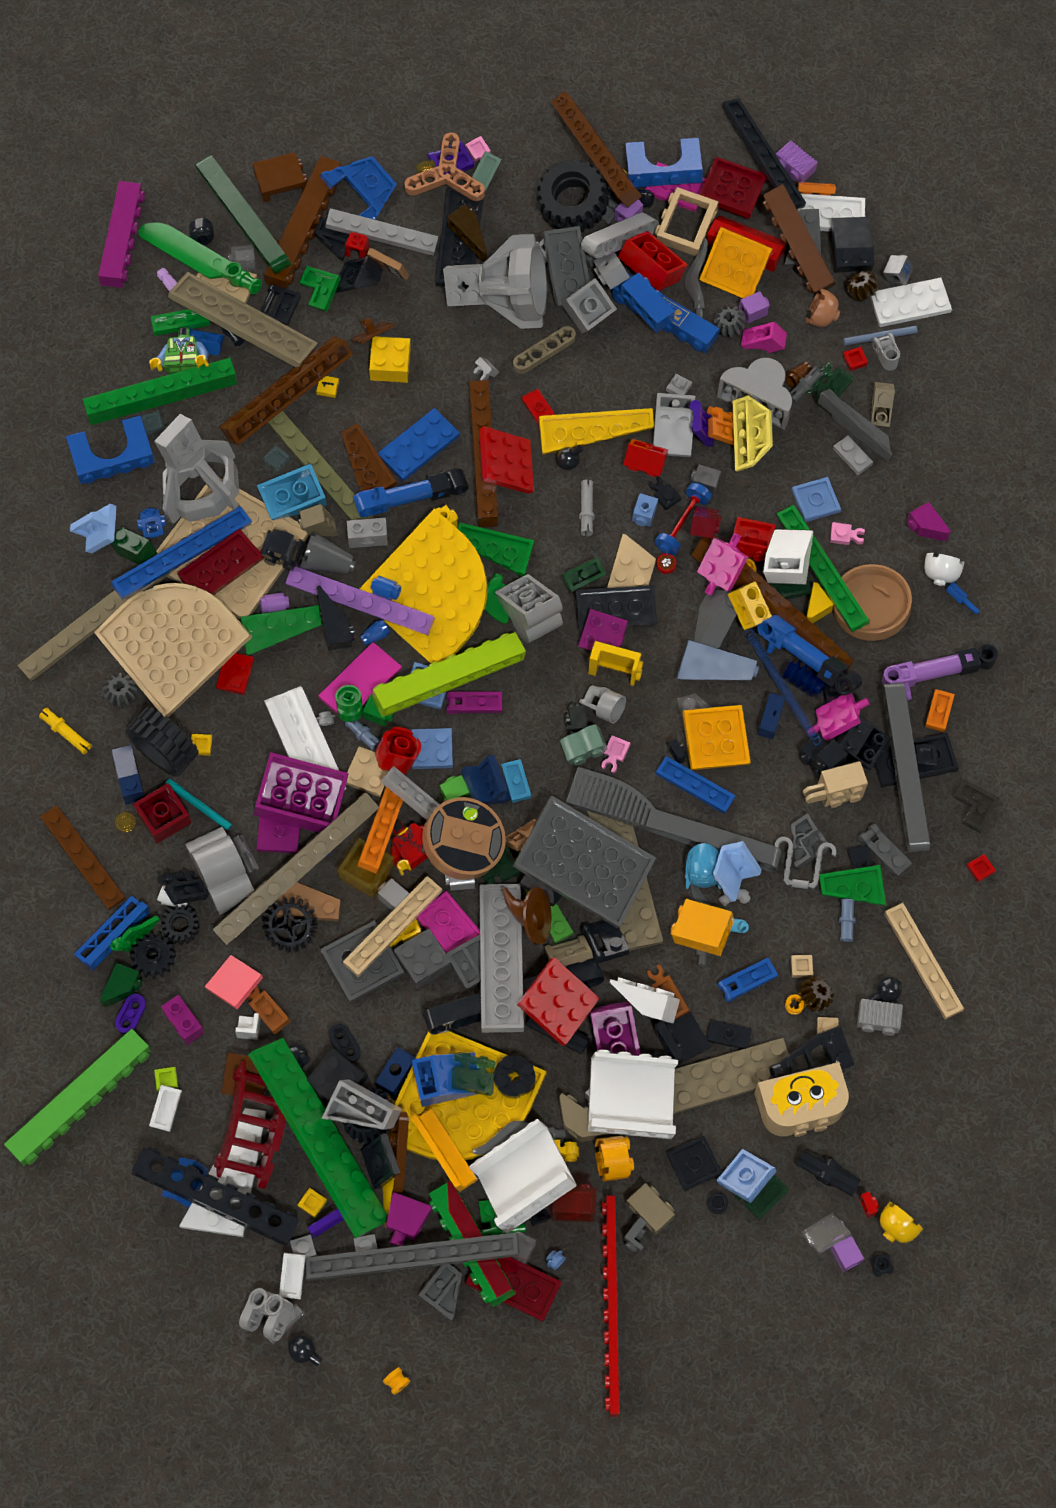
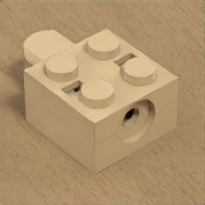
[803,761,868,808]

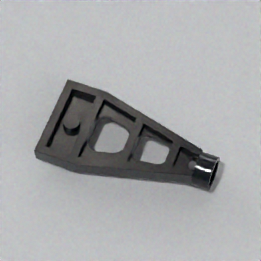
[769,1026,854,1079]

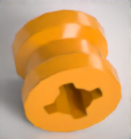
[383,1367,410,1395]

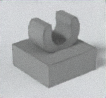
[473,357,499,380]
[666,374,692,395]

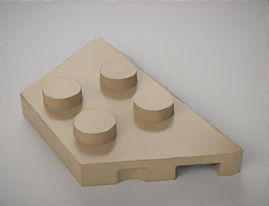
[607,534,656,588]

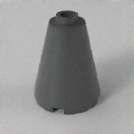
[300,531,356,575]

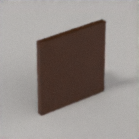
[350,318,394,344]
[221,1052,265,1096]

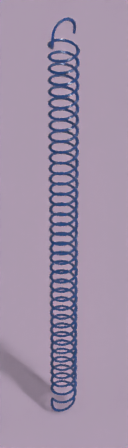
[745,629,820,745]

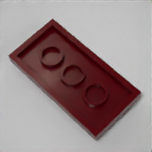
[177,529,264,595]
[465,1257,562,1322]

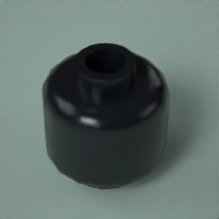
[189,218,214,246]

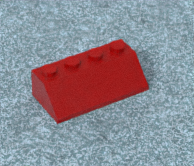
[707,215,788,272]

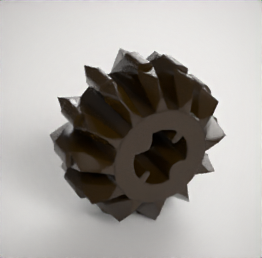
[847,270,879,302]
[798,976,835,1012]

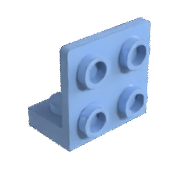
[713,841,762,902]

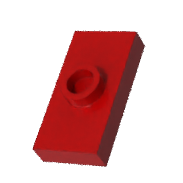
[521,389,555,426]

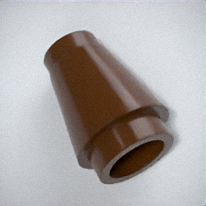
[785,362,812,388]

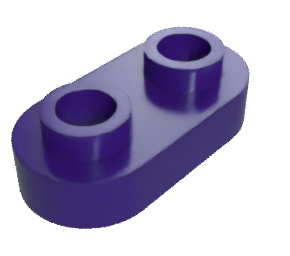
[115,994,146,1035]

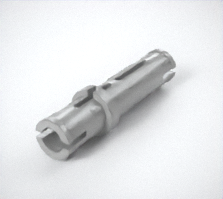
[579,480,595,536]

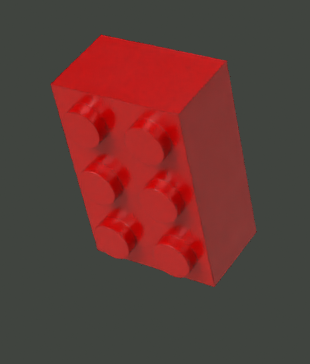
[618,231,688,291]

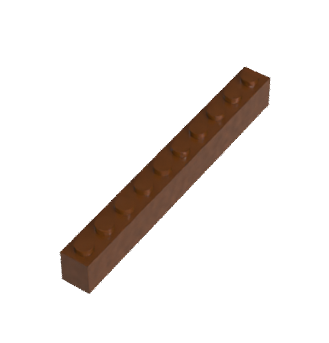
[692,535,854,671]

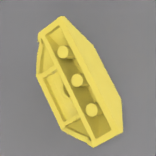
[733,395,773,472]

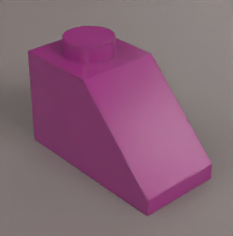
[907,502,951,541]

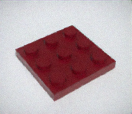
[699,156,767,219]

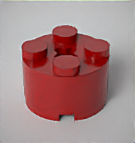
[375,727,421,774]

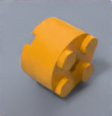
[595,1136,634,1182]

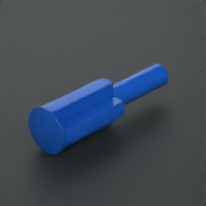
[946,582,980,615]

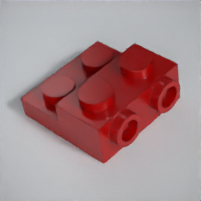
[733,517,775,562]

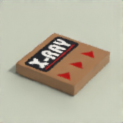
[367,248,409,281]

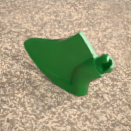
[485,574,509,624]
[110,916,160,952]

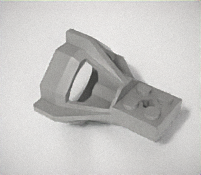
[443,234,548,329]
[154,414,239,523]

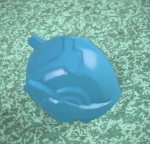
[685,843,722,889]

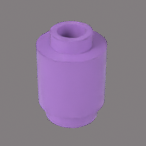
[260,593,289,613]

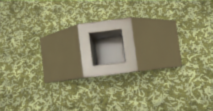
[559,1093,613,1142]

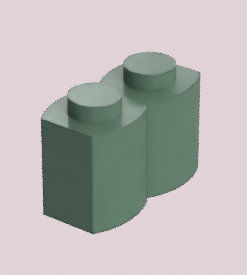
[560,724,608,766]

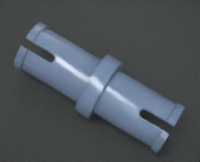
[345,720,380,751]
[839,899,856,942]

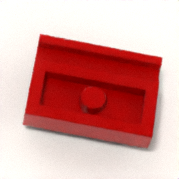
[216,653,254,695]

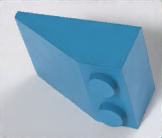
[257,464,327,521]

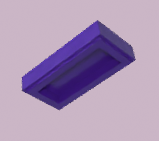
[307,1209,344,1238]

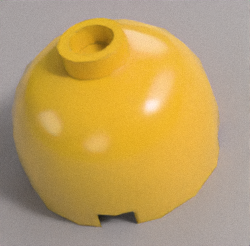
[880,1202,923,1243]

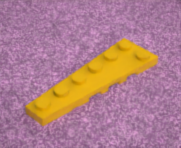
[539,408,654,455]

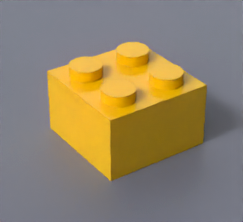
[369,336,411,383]

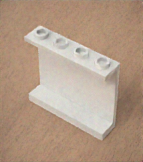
[588,1050,678,1139]
[469,1119,577,1233]

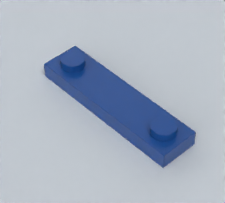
[656,756,735,814]

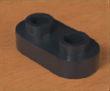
[329,1024,361,1063]

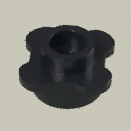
[870,1253,894,1277]

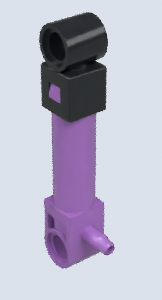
[881,644,998,700]

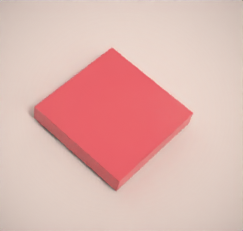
[205,955,263,1009]

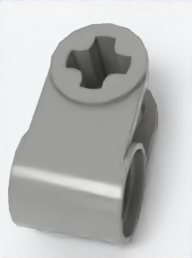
[872,333,900,370]

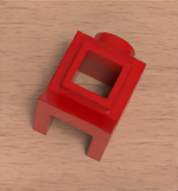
[345,232,370,258]

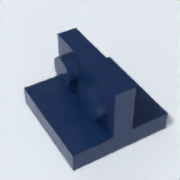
[461,755,511,805]

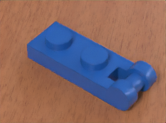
[717,958,778,1003]

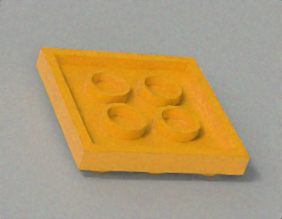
[699,227,773,299]
[682,705,751,770]

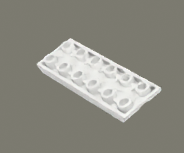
[264,686,346,790]

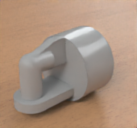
[579,685,626,724]

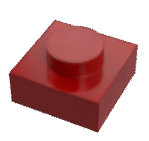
[843,347,868,371]
[966,854,996,883]
[859,1191,879,1218]

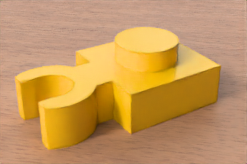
[390,919,422,948]

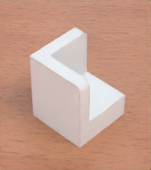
[235,1013,260,1040]

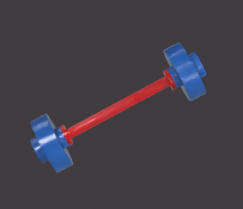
[655,483,712,555]

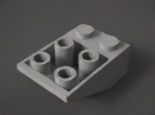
[653,393,695,457]

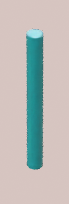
[165,778,232,831]

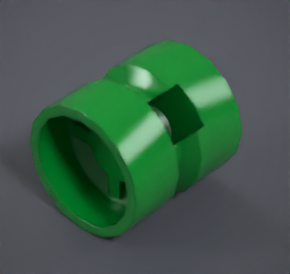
[335,685,363,722]

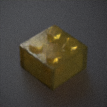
[337,838,395,898]

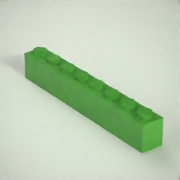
[4,1029,151,1166]

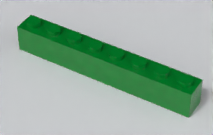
[83,358,237,426]

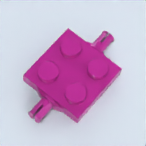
[697,533,748,596]
[808,693,870,741]

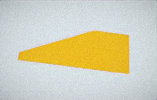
[382,1178,394,1228]

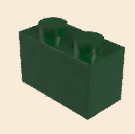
[110,527,158,565]
[560,557,606,593]

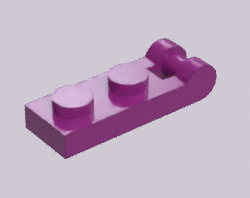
[446,692,502,714]

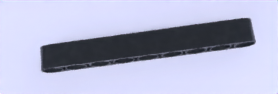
[423,959,604,1035]

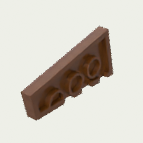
[341,423,397,492]

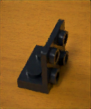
[654,1012,710,1065]

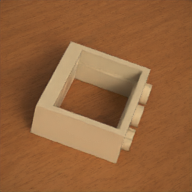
[655,187,718,256]

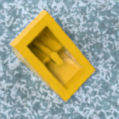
[806,582,834,623]

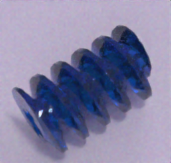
[782,660,826,699]

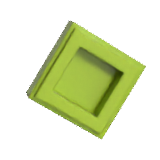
[154,1067,178,1092]

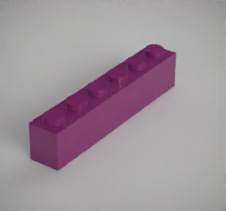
[98,181,145,288]

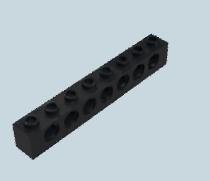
[131,1147,299,1247]

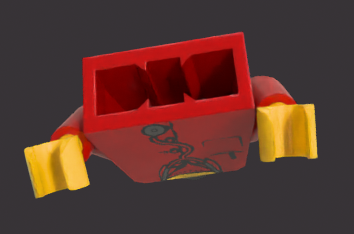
[390,821,428,876]

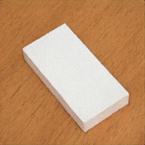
[149,1085,182,1132]
[279,1253,306,1299]

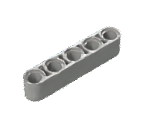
[581,212,659,258]

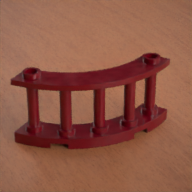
[214,1061,286,1189]

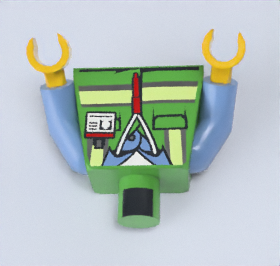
[149,328,209,373]

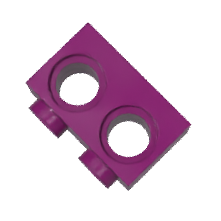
[161,995,204,1045]

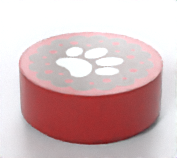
[656,554,676,574]

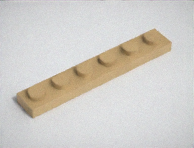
[343,876,442,977]
[884,903,964,1019]

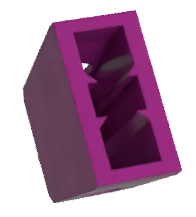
[386,1192,432,1247]

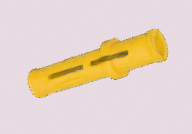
[39,708,92,755]

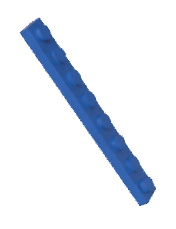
[111,506,252,600]

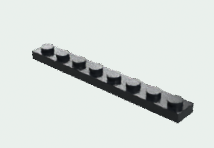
[722,98,806,209]

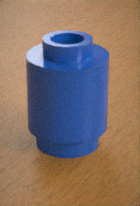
[371,576,401,601]

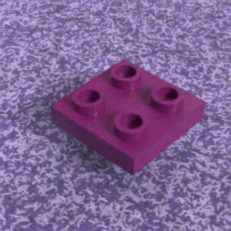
[578,609,628,651]

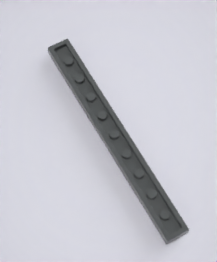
[306,1233,520,1281]

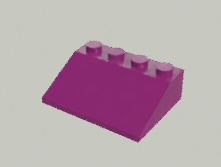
[253,752,349,833]

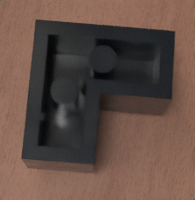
[799,734,848,779]

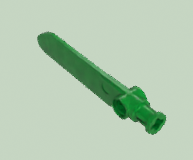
[138,223,262,295]

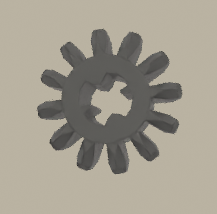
[714,305,746,338]
[103,673,137,707]

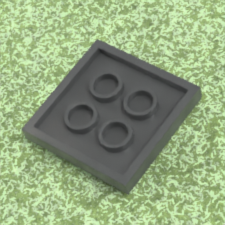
[320,920,404,1003]

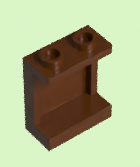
[253,152,308,202]

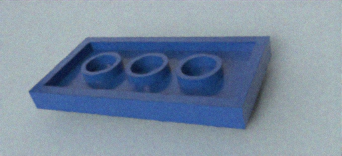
[378,408,460,481]

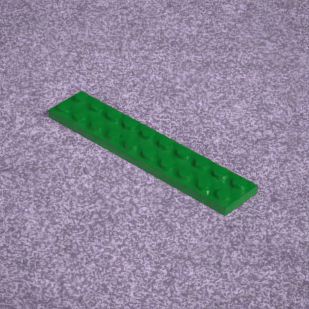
[249,1038,388,1239]

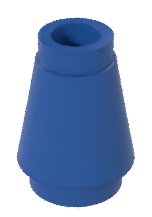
[360,619,390,646]

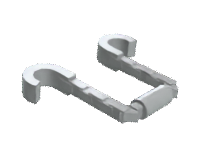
[775,837,837,889]

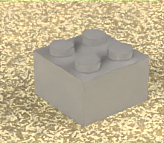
[561,278,617,333]

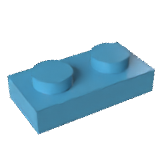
[501,759,531,803]

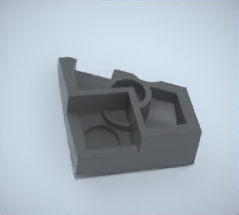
[791,813,831,868]

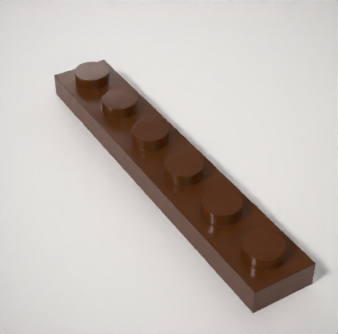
[40,805,126,911]

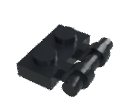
[157,870,209,905]

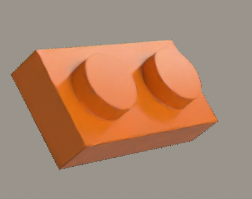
[797,182,836,196]
[925,689,955,732]

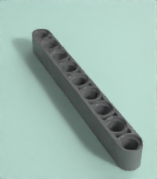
[882,682,930,853]

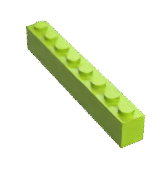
[372,632,526,717]

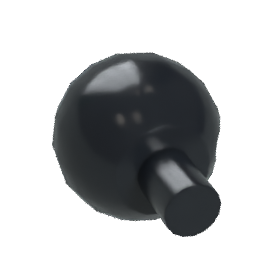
[556,445,584,470]
[869,977,902,1002]
[289,1044,310,1068]
[289,1336,322,1366]

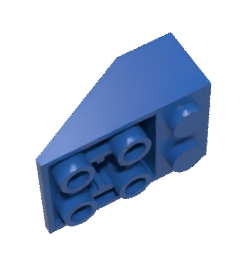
[412,1052,484,1107]

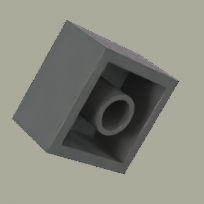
[394,929,451,990]

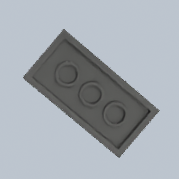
[542,226,590,307]

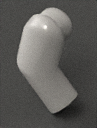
[719,889,751,906]

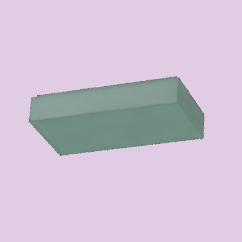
[472,151,502,191]

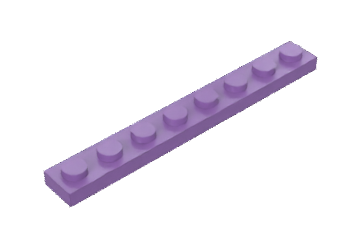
[285,567,435,636]

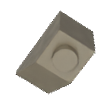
[299,504,338,537]

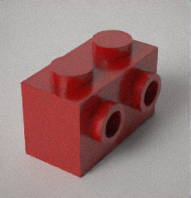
[623,439,669,477]

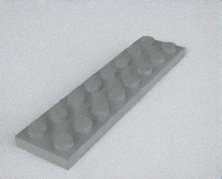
[480,884,524,1033]

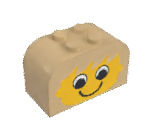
[754,1062,849,1137]

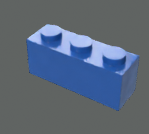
[621,273,675,333]

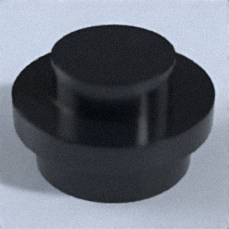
[707,1192,728,1214]

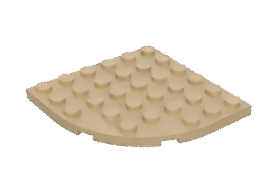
[94,583,252,717]

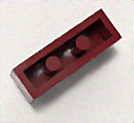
[690,506,722,539]

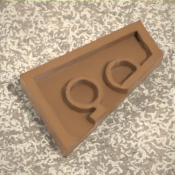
[277,882,341,921]

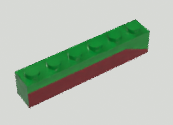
[429,1181,516,1307]

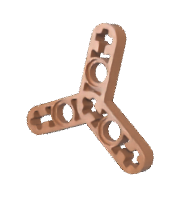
[405,133,485,201]

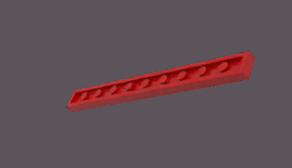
[602,1196,619,1417]

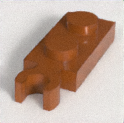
[647,964,690,1019]
[247,986,291,1035]

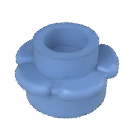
[546,1250,566,1270]

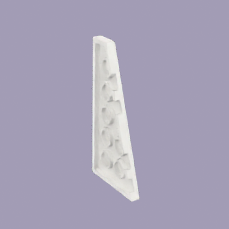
[179,1108,266,1237]

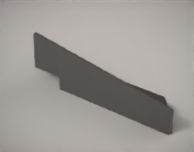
[818,389,892,462]

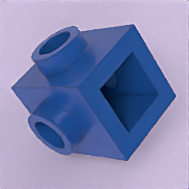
[137,508,166,538]

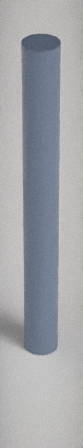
[843,326,918,346]

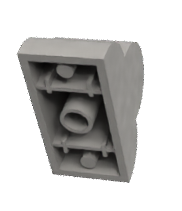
[717,358,792,430]
[495,574,563,644]
[185,827,254,915]

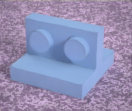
[70,504,116,553]

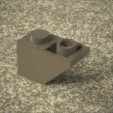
[871,382,895,427]

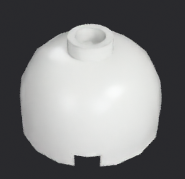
[924,553,965,586]

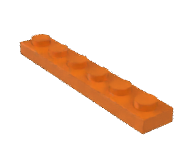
[357,787,403,874]

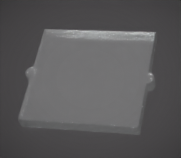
[801,1213,851,1254]

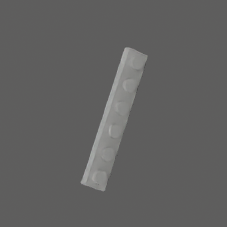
[325,208,438,255]

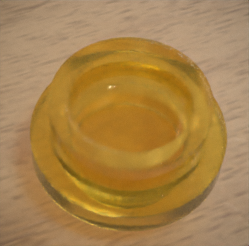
[115,812,136,832]

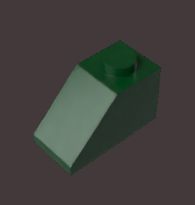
[99,963,143,1007]

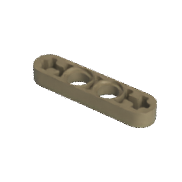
[513,326,576,374]

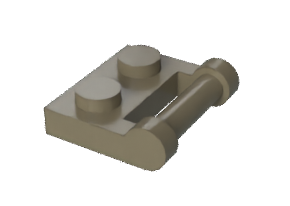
[544,935,593,967]

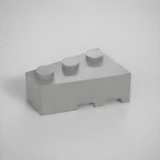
[322,1079,402,1129]

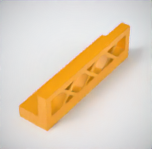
[411,1109,478,1192]

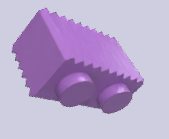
[776,141,817,182]

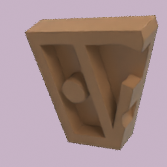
[505,819,536,851]

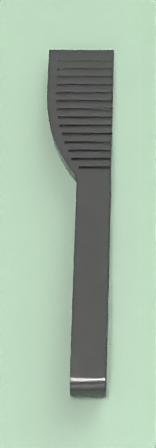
[565,767,782,872]

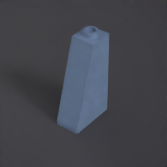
[676,640,759,681]

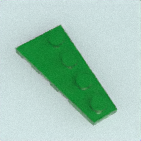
[457,522,534,577]
[240,605,322,656]

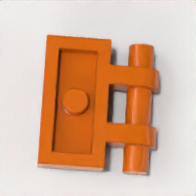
[707,406,734,446]

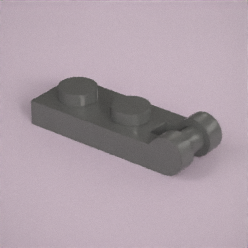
[858,823,912,878]

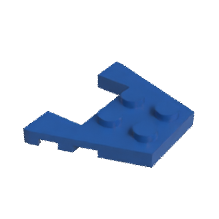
[320,156,397,220]

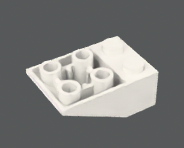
[764,530,813,584]
[610,977,680,1023]

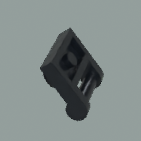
[260,285,301,326]
[581,921,629,963]

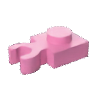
[465,136,490,162]
[830,522,865,545]
[602,736,631,774]

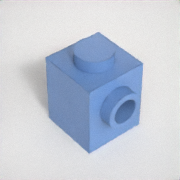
[632,493,658,527]

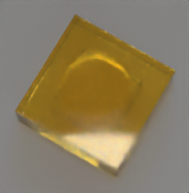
[416,160,436,178]

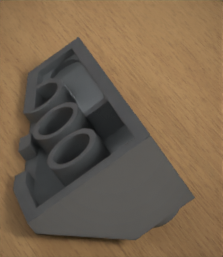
[694,590,738,649]

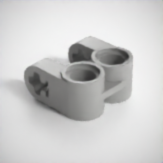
[239,1288,294,1341]

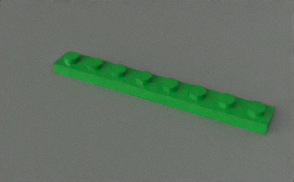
[777,505,870,633]

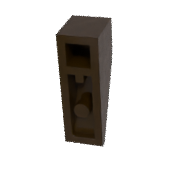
[447,204,487,263]

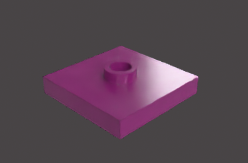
[257,817,300,854]

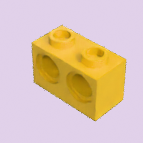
[728,581,772,630]

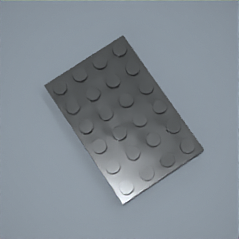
[513,796,656,928]

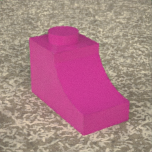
[741,322,787,353]

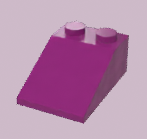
[589,1001,641,1056]

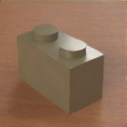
[626,1183,675,1236]

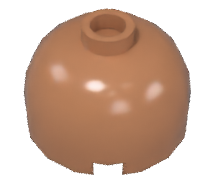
[806,288,840,327]

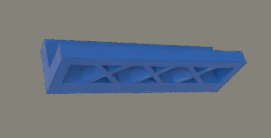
[74,896,150,971]

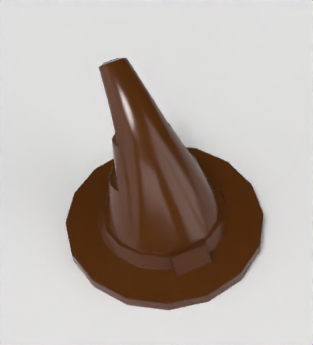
[503,887,552,945]

